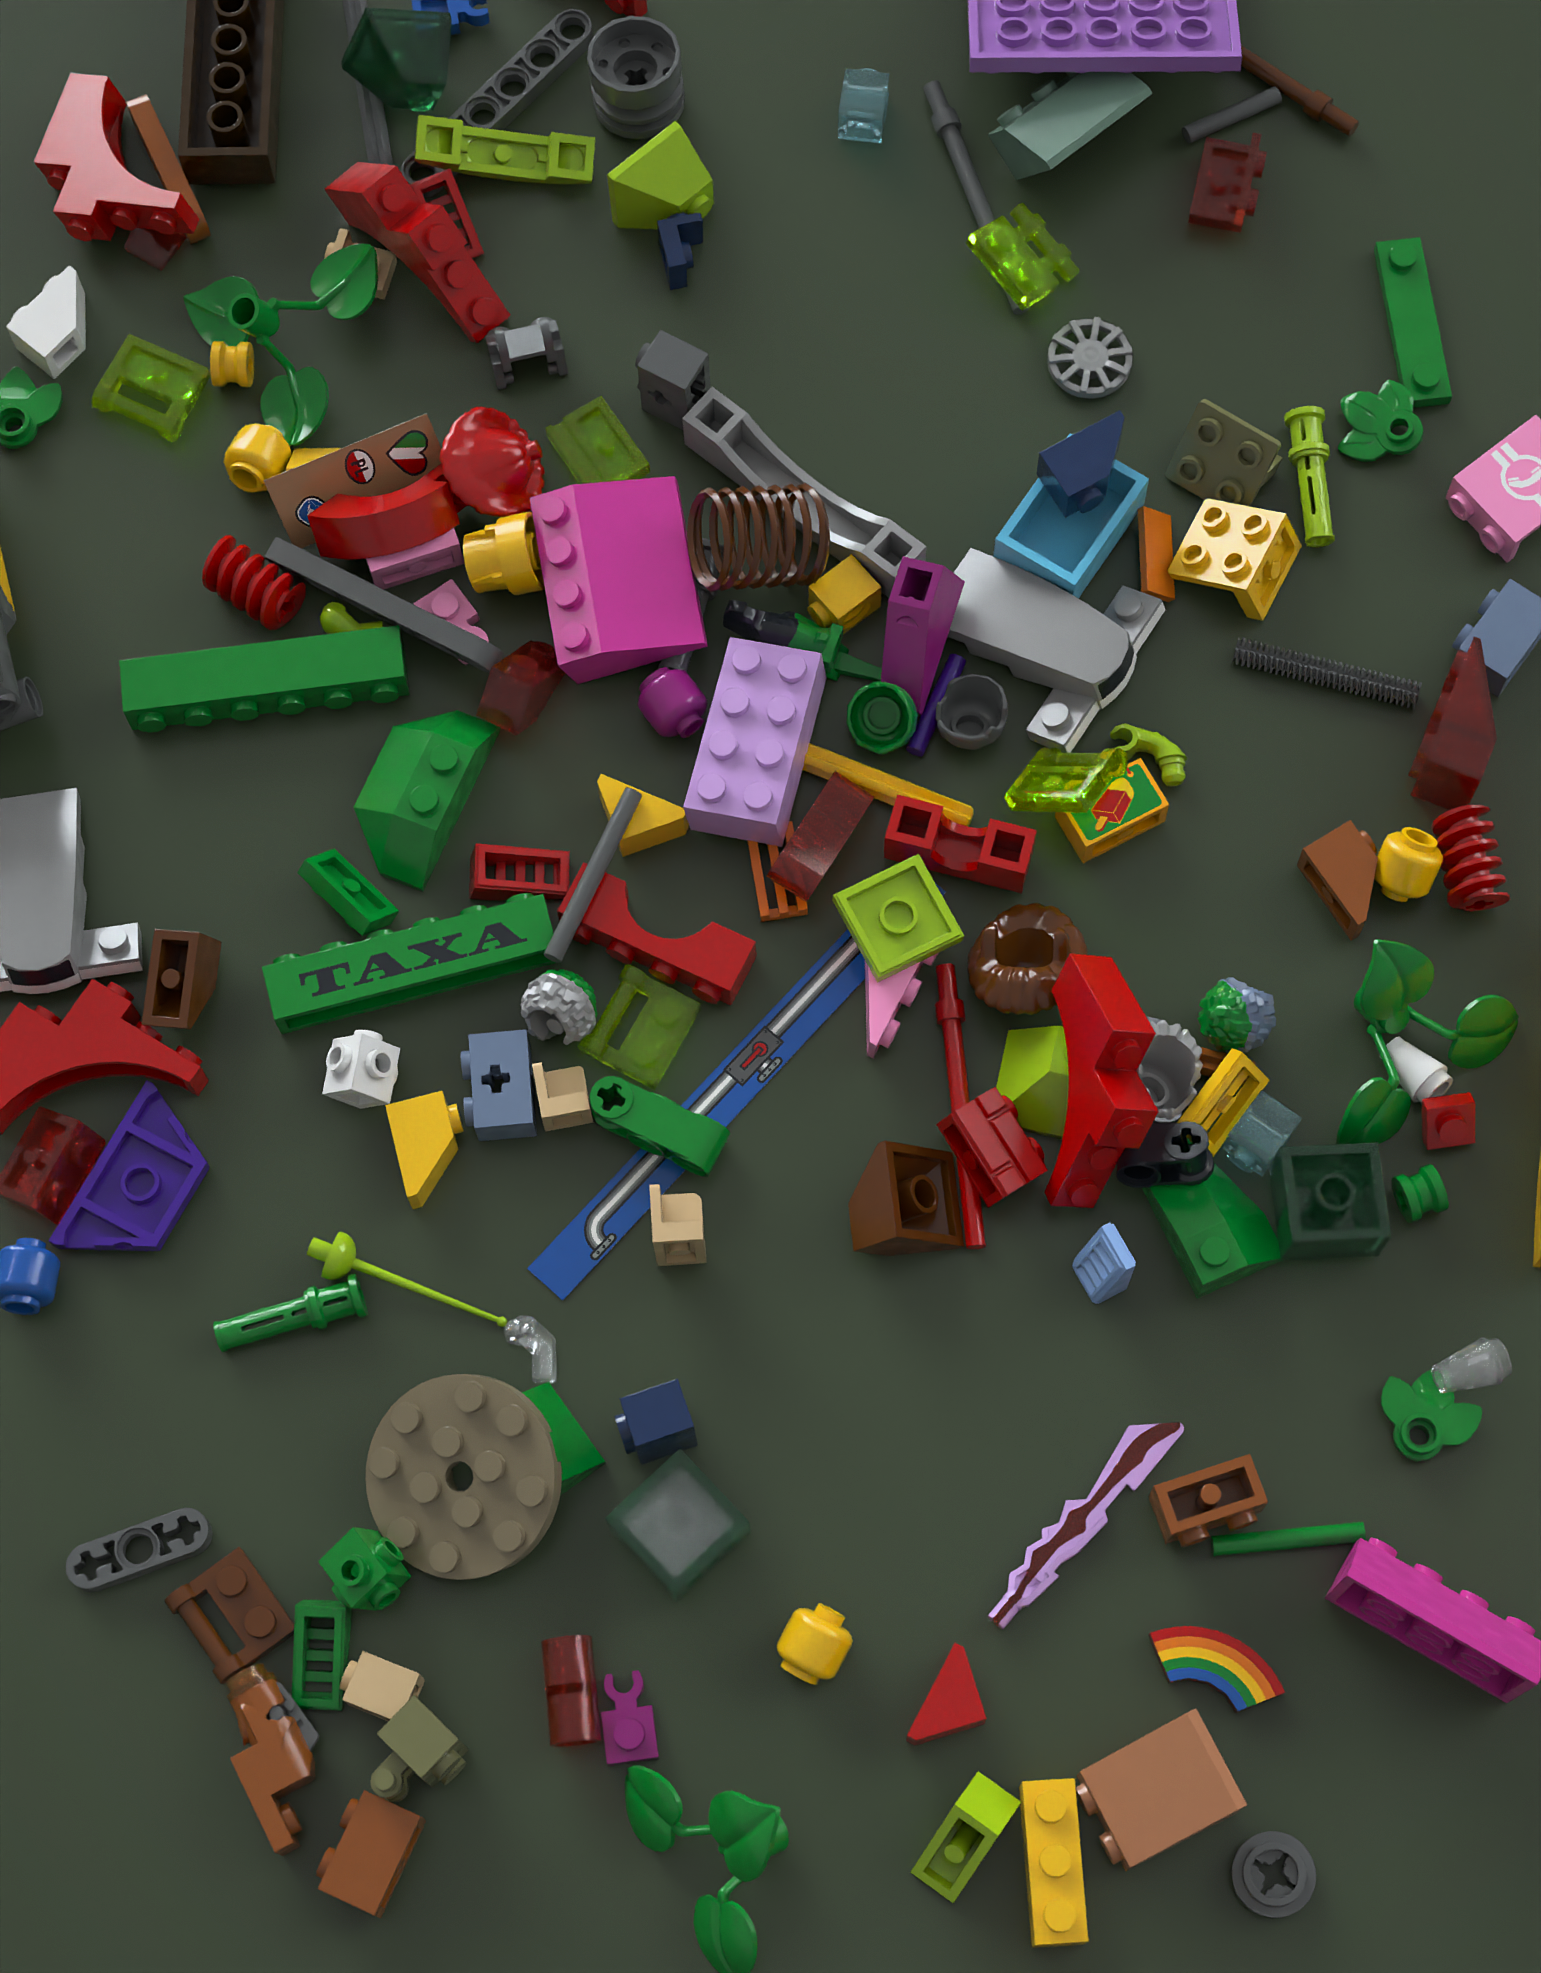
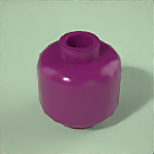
[637,667,708,738]

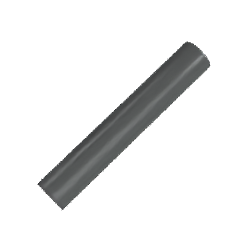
[1182,86,1282,144]

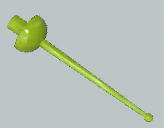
[307,1231,507,1327]

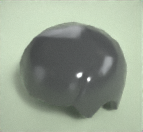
[935,674,1008,750]

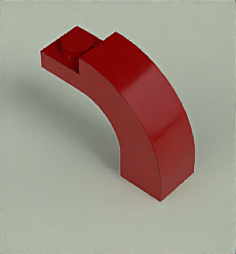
[307,463,467,559]

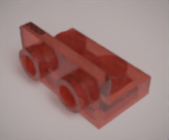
[0,1106,106,1225]

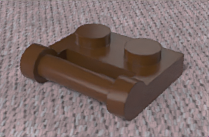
[164,1546,294,1684]

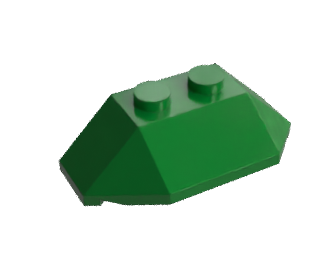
[354,710,501,892]

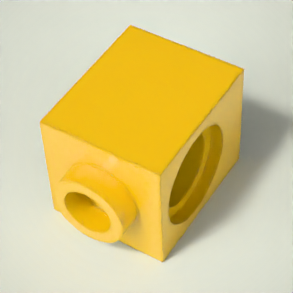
[807,554,881,635]

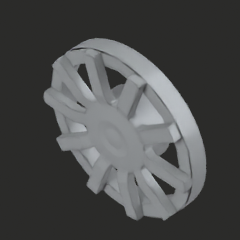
[1047,317,1133,398]

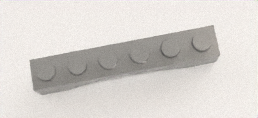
[682,387,926,598]

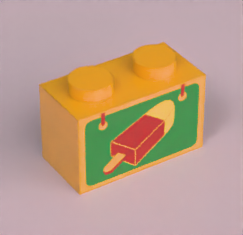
[1055,758,1169,863]

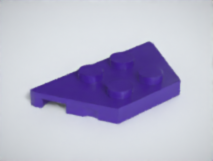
[49,1080,210,1251]

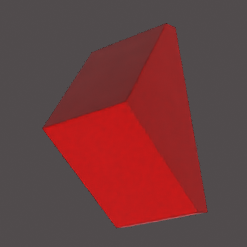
[906,1643,987,1746]

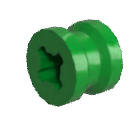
[1391,1164,1449,1223]

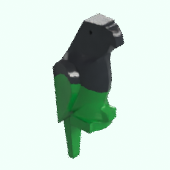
[723,600,882,681]

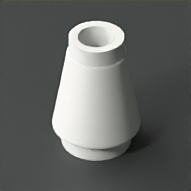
[1380,1036,1453,1103]

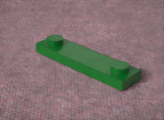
[1374,237,1452,408]

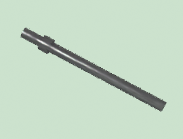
[923,81,1030,315]

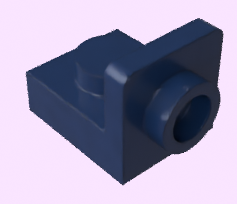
[657,213,703,290]

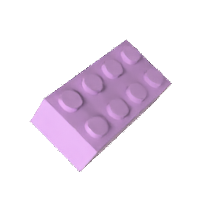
[683,637,827,847]

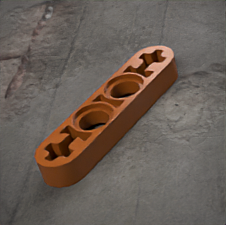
[125,94,211,244]

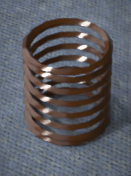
[687,483,830,592]

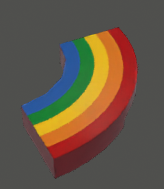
[1148,1626,1285,1713]

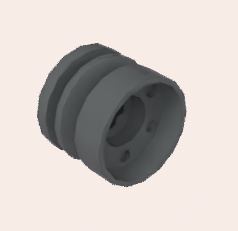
[587,16,685,139]

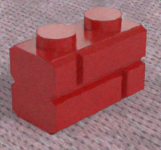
[936,1087,1048,1208]

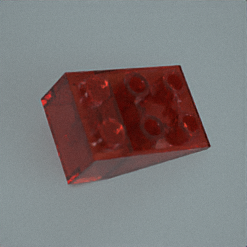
[1408,637,1497,810]

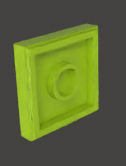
[832,854,964,983]

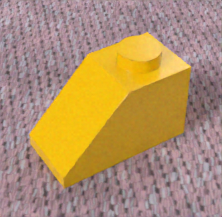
[385,1091,464,1209]

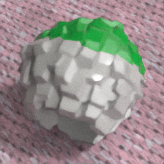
[520,969,598,1045]

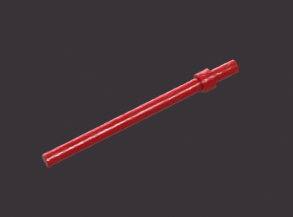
[935,963,986,1250]

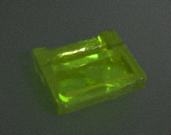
[91,334,211,442]
[1003,748,1128,813]
[578,964,701,1090]

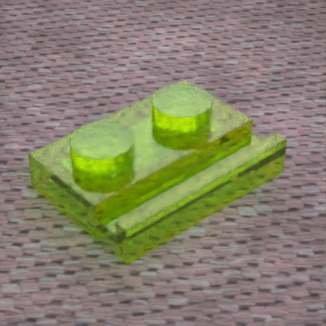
[545,395,650,484]

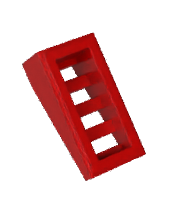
[409,168,484,258]
[469,843,570,900]

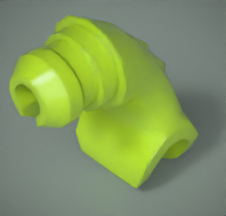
[1110,723,1187,786]

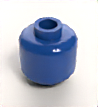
[0,1238,60,1315]

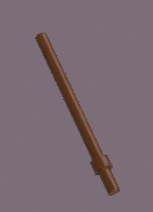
[1241,45,1359,137]

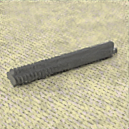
[1232,637,1422,709]

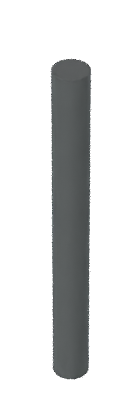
[544,787,642,963]

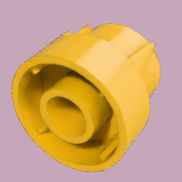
[463,512,545,595]

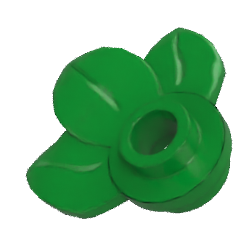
[0,366,63,449]
[1338,380,1424,462]
[1381,1366,1483,1461]

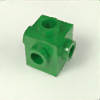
[318,1527,412,1611]

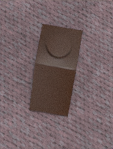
[142,929,222,1030]

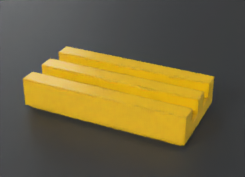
[1177,1048,1270,1157]

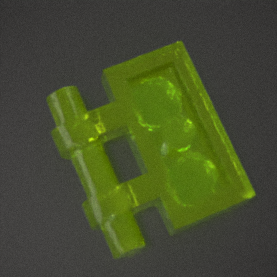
[966,203,1080,310]

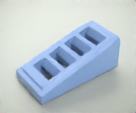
[1072,1222,1136,1304]

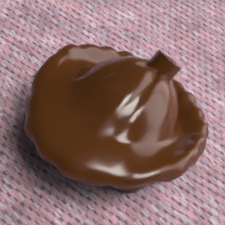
[967,903,1088,1015]

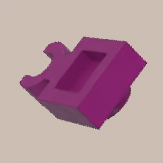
[601,1670,659,1766]

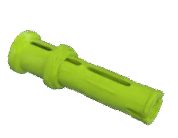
[1284,406,1335,547]

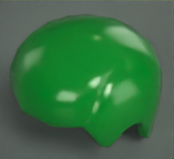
[846,681,918,754]

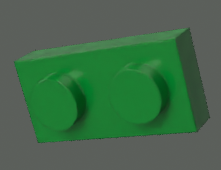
[297,848,399,936]

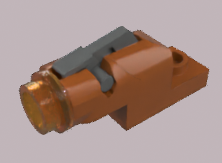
[226,1663,319,1856]

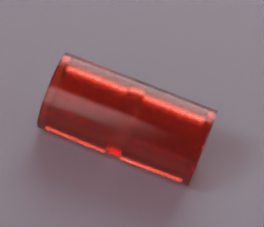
[541,1635,602,1747]

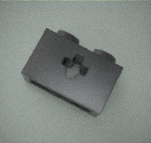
[635,330,711,430]

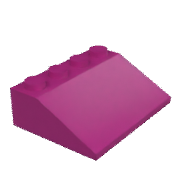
[530,476,708,684]
[1324,1538,1541,1703]

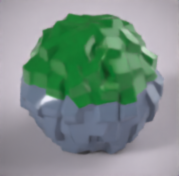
[1197,977,1276,1053]

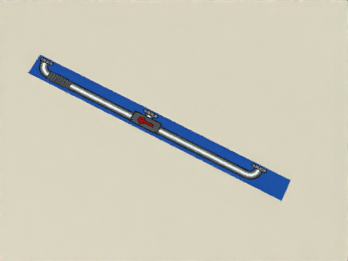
[527,883,946,1301]

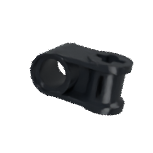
[1117,1121,1215,1188]

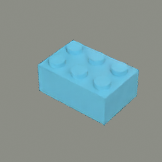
[994,433,1149,598]

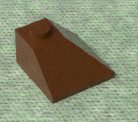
[848,1141,964,1256]

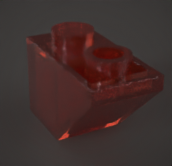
[476,640,565,736]

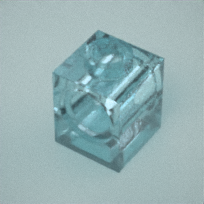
[838,68,889,144]
[1222,1090,1302,1177]

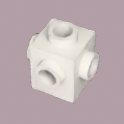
[322,1030,400,1109]

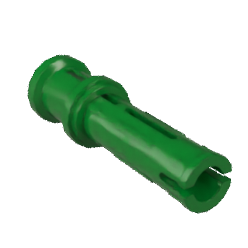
[213,1273,368,1352]

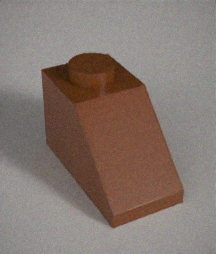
[1297,820,1378,941]

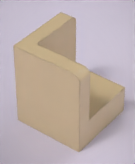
[532,1062,593,1132]

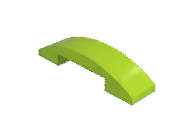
[414,115,595,184]

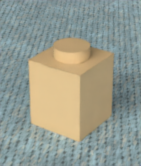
[340,1651,425,1721]

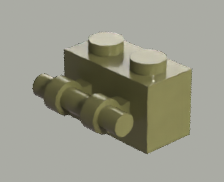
[370,1695,469,1803]

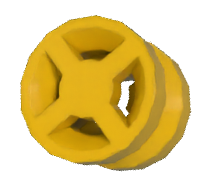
[210,341,254,387]

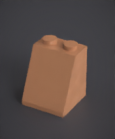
[1076,1708,1247,1871]

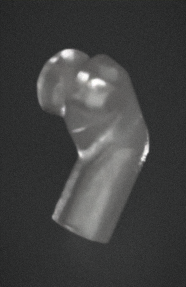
[504,1315,557,1383]

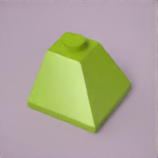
[607,121,714,229]
[996,1026,1069,1139]

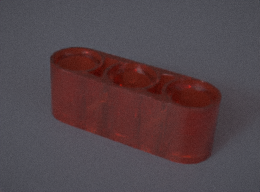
[766,770,875,902]

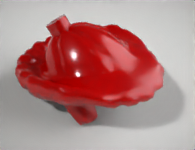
[440,406,544,517]

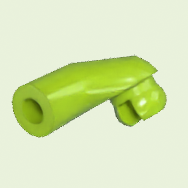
[320,602,384,634]

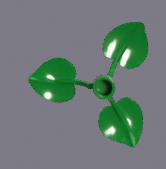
[183,244,378,446]
[1336,939,1519,1150]
[625,1765,789,1973]

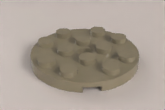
[365,1374,562,1580]

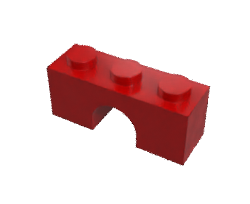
[884,795,1037,894]

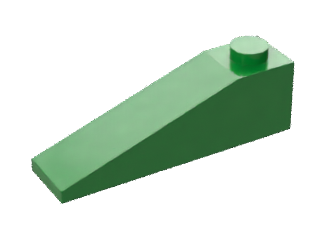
[1142,1135,1286,1299]

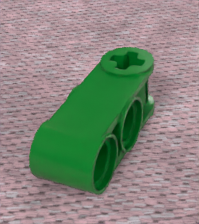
[589,1076,730,1177]

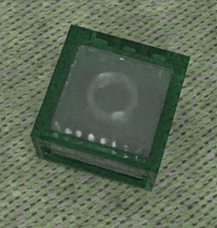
[605,1448,751,1602]

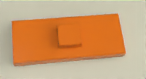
[1138,506,1175,602]

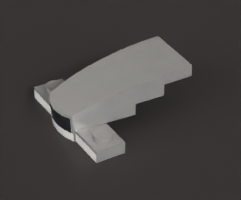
[947,548,1166,755]
[0,788,143,994]

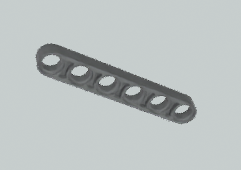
[401,9,593,198]
[264,537,504,674]

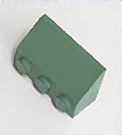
[988,72,1153,180]

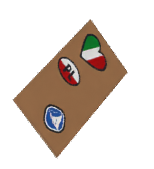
[264,413,441,548]

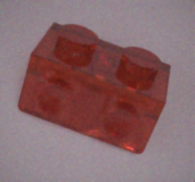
[1188,132,1267,233]

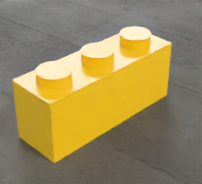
[1019,1778,1089,1948]

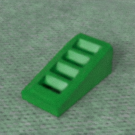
[292,1600,352,1710]

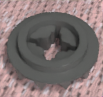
[1231,1831,1316,1918]

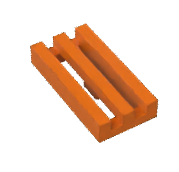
[747,821,808,922]

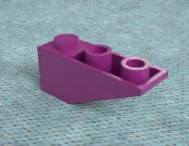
[881,556,965,715]

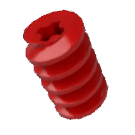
[202,535,306,630]
[1431,805,1510,911]

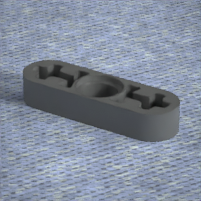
[66,1508,213,1592]

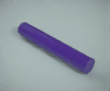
[906,654,966,757]

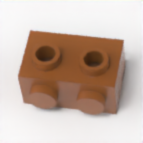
[1148,1454,1268,1547]
[316,1790,427,1918]

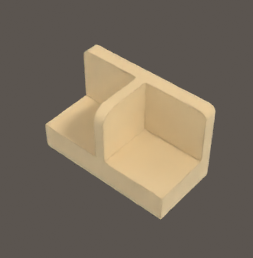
[650,1184,707,1266]

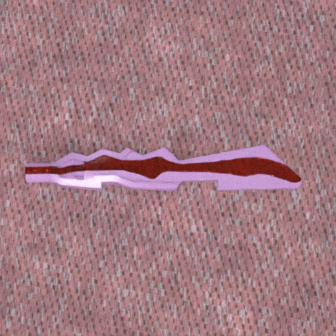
[988,1422,1184,1630]

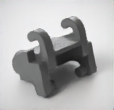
[485,317,568,390]

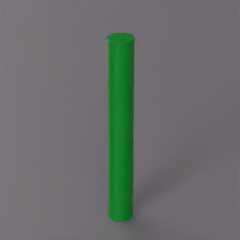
[1211,1522,1366,1556]

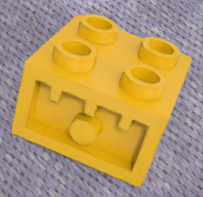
[1168,499,1302,621]

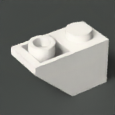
[6,265,86,379]

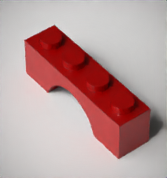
[557,862,757,1006]

